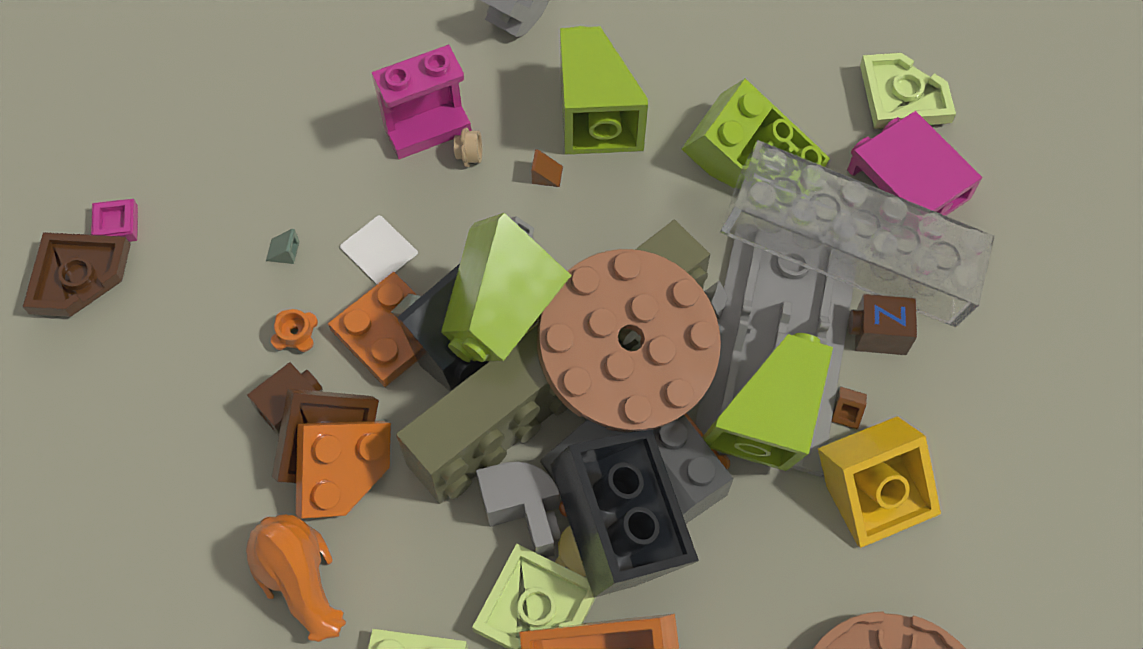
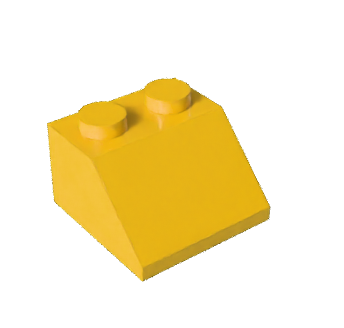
[817,416,941,548]

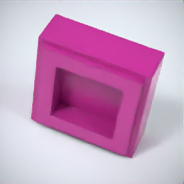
[91,199,138,242]

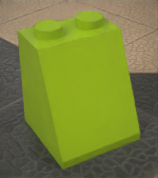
[560,26,648,155]
[441,213,571,362]
[702,333,833,471]

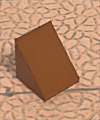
[531,149,563,187]
[832,386,867,429]

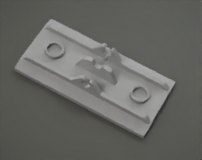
[695,220,860,477]

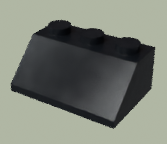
[397,264,541,392]
[550,430,699,598]

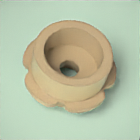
[454,128,483,167]

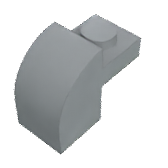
[481,0,550,37]
[476,462,561,558]

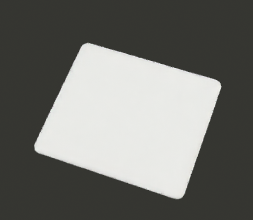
[340,215,418,284]

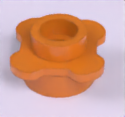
[271,309,318,352]

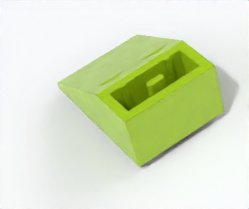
[681,78,830,218]

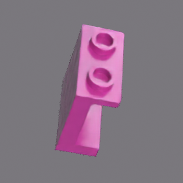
[371,44,472,159]
[847,111,983,240]

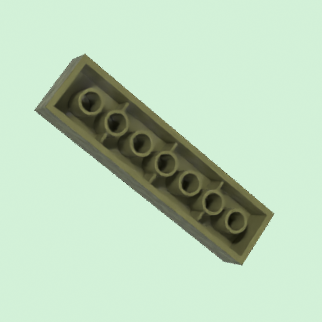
[396,219,710,504]

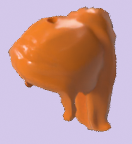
[246,514,346,642]

